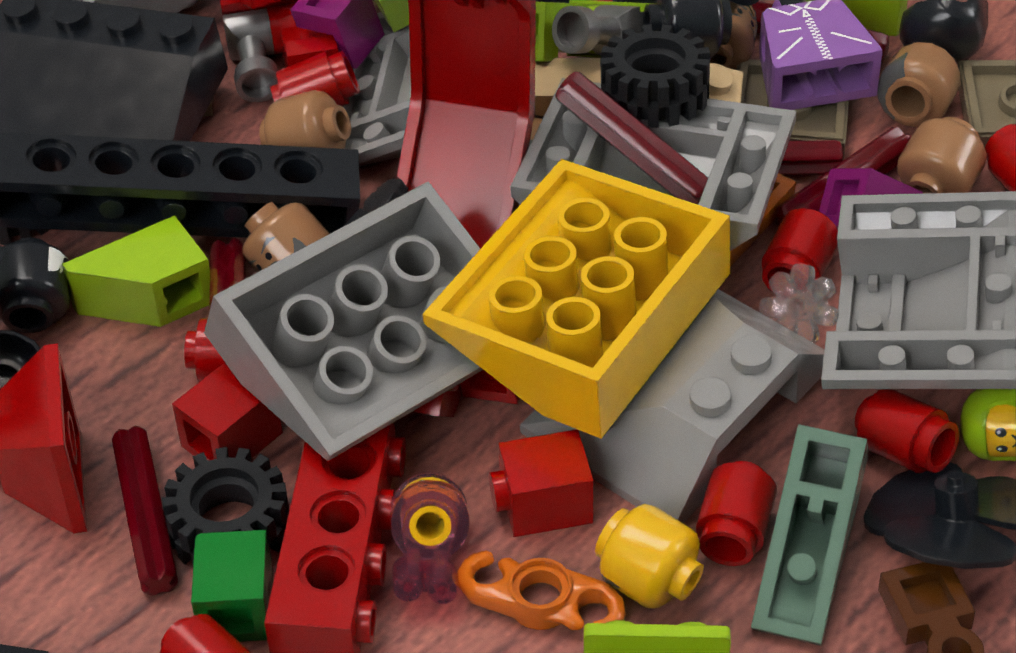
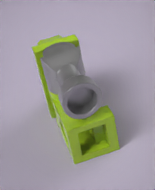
[535,0,654,61]

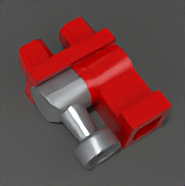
[220,0,338,102]

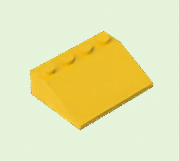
[422,159,730,439]

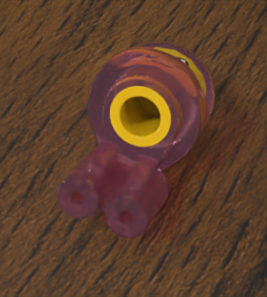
[390,472,470,604]

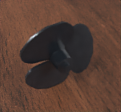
[863,462,1016,569]

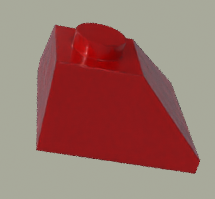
[0,343,87,534]

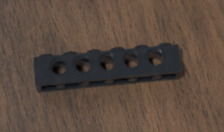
[0,132,360,238]

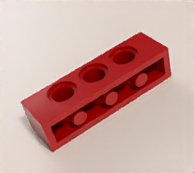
[264,423,406,653]

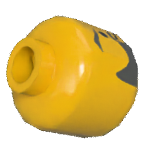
[595,504,704,609]

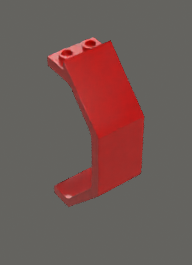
[396,0,536,417]

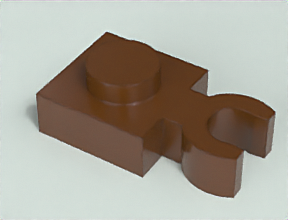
[878,562,984,653]

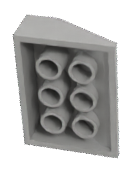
[204,182,483,461]

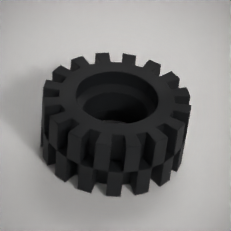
[600,24,710,128]
[162,447,289,565]

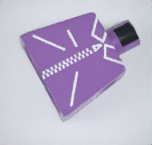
[759,0,882,110]

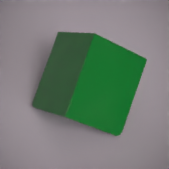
[191,530,273,642]

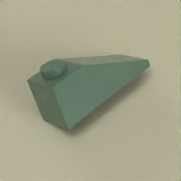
[751,424,868,646]

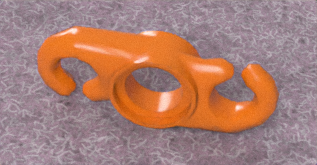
[457,550,626,631]

